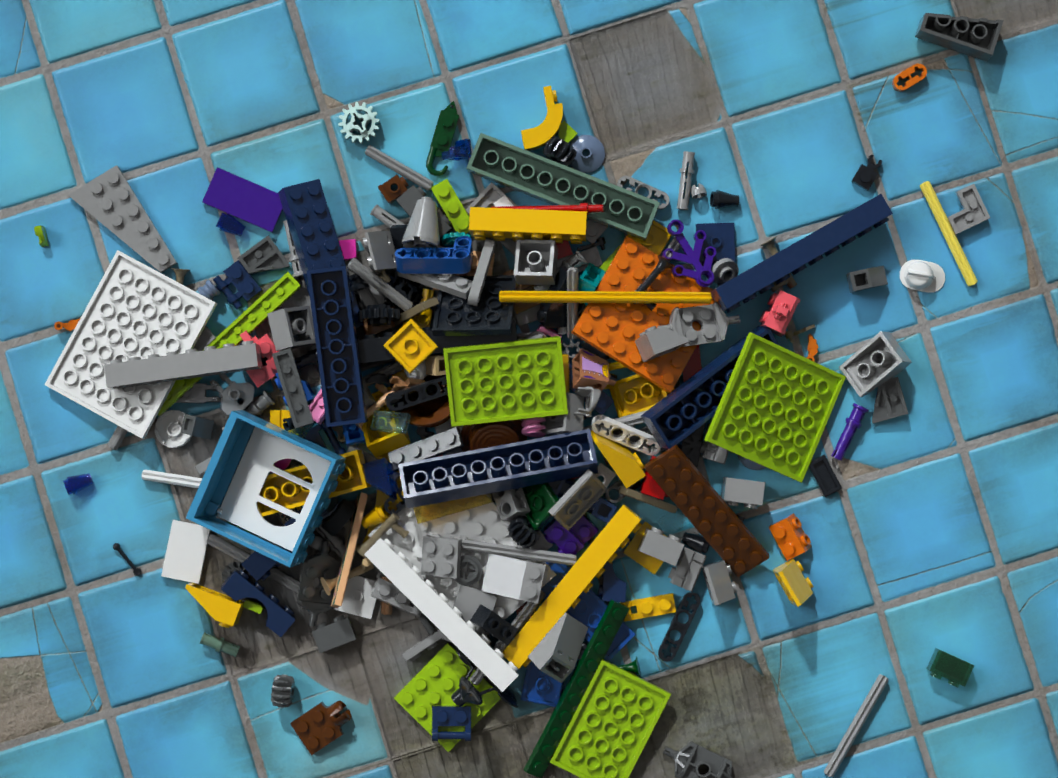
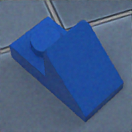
[342,424,366,446]

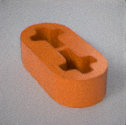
[892,63,927,92]

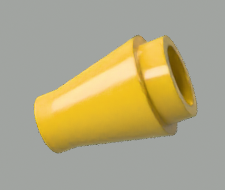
[361,505,390,529]

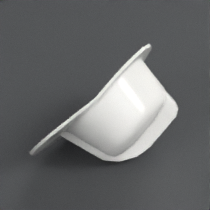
[900,260,945,292]

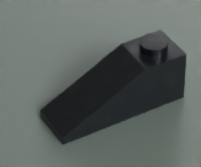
[537,266,568,329]

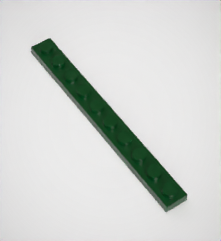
[523,599,630,778]

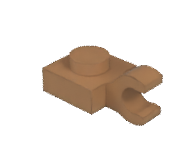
[389,376,425,391]

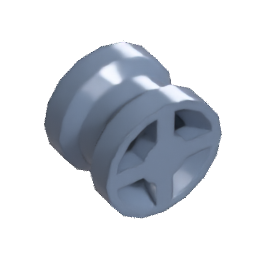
[197,279,221,301]

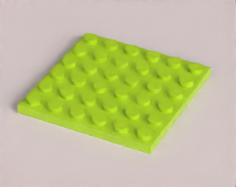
[704,332,846,483]

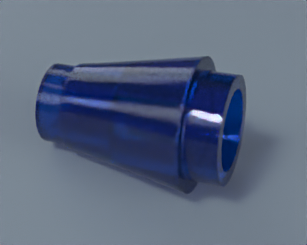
[216,213,246,236]
[63,473,93,495]

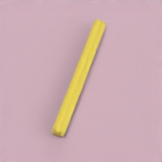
[920,181,978,286]

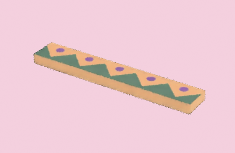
[331,492,368,608]

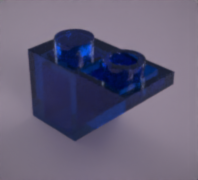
[363,458,399,499]

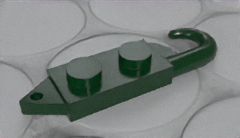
[426,101,460,176]

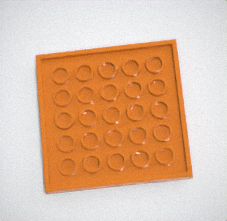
[571,236,715,393]

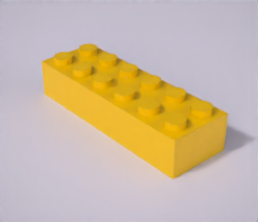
[469,207,587,244]
[257,449,372,517]

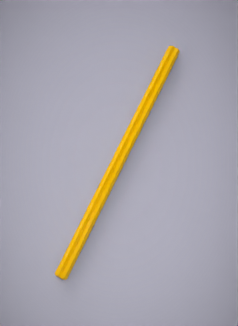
[499,291,712,304]

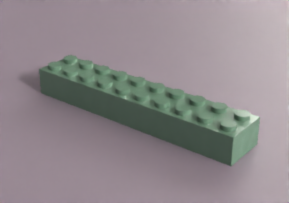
[466,133,660,241]

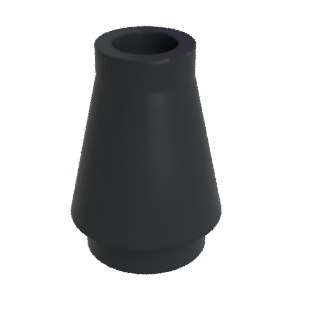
[710,190,739,209]
[681,532,710,553]

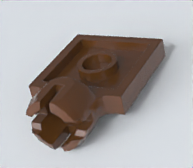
[290,701,352,755]

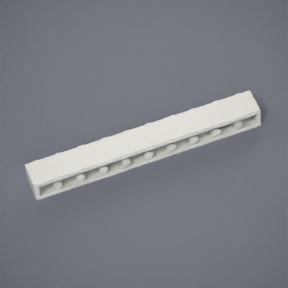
[364,538,519,692]

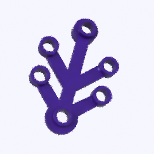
[662,220,716,287]

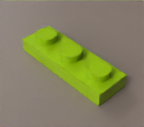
[431,179,469,234]

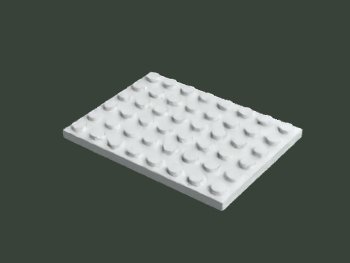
[45,250,218,439]
[368,494,556,636]

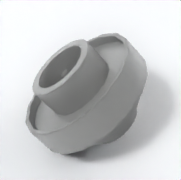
[711,258,739,285]

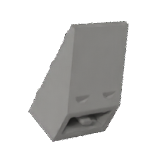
[363,231,397,275]
[528,612,588,683]

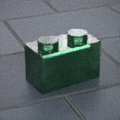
[926,648,974,688]

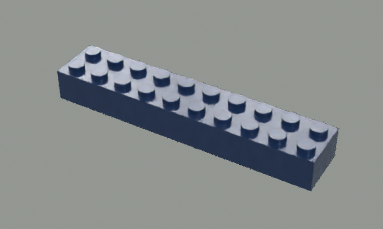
[710,194,893,313]
[398,429,598,509]

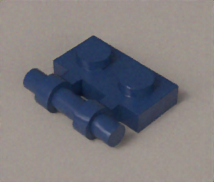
[213,260,262,310]

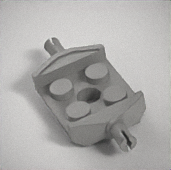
[657,302,740,347]

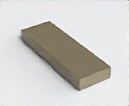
[393,297,439,326]
[619,486,678,513]

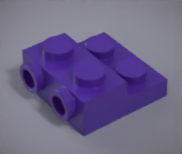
[544,515,599,555]

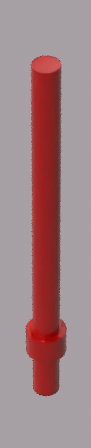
[491,203,604,215]

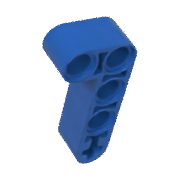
[395,236,473,274]

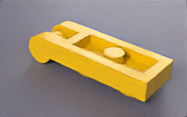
[620,593,676,622]

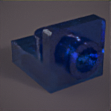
[442,139,472,161]

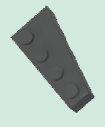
[915,13,1004,62]

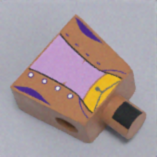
[572,349,617,391]

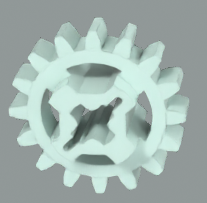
[338,102,380,144]

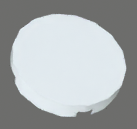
[154,410,192,448]

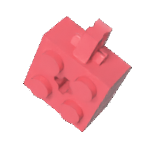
[759,290,801,337]
[240,330,279,388]

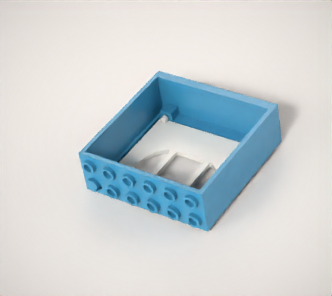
[186,410,346,567]

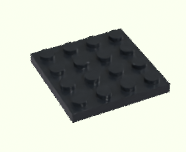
[432,275,517,336]

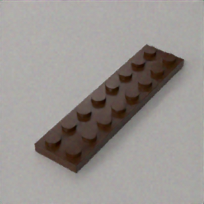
[645,445,769,577]

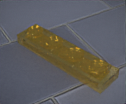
[413,493,493,524]

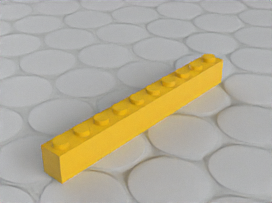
[502,504,642,669]

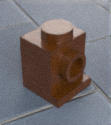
[378,175,409,205]

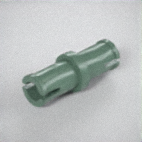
[200,632,240,658]

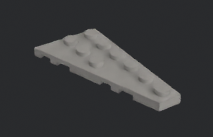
[68,165,177,273]

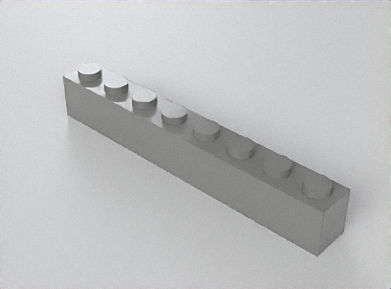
[104,341,262,389]

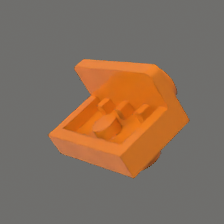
[769,513,812,561]

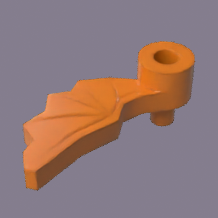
[54,318,80,331]
[806,334,819,361]

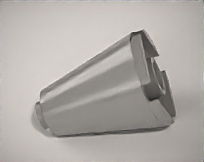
[402,197,440,248]

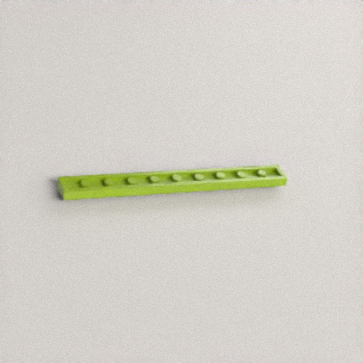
[158,272,302,416]

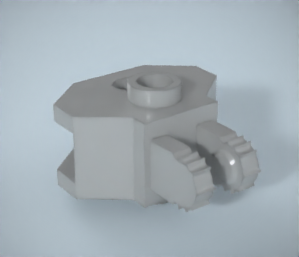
[210,374,255,415]

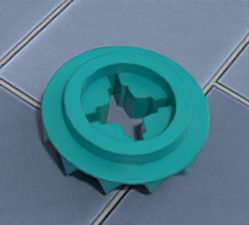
[441,231,472,248]

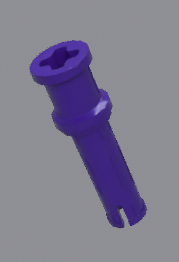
[831,403,869,461]

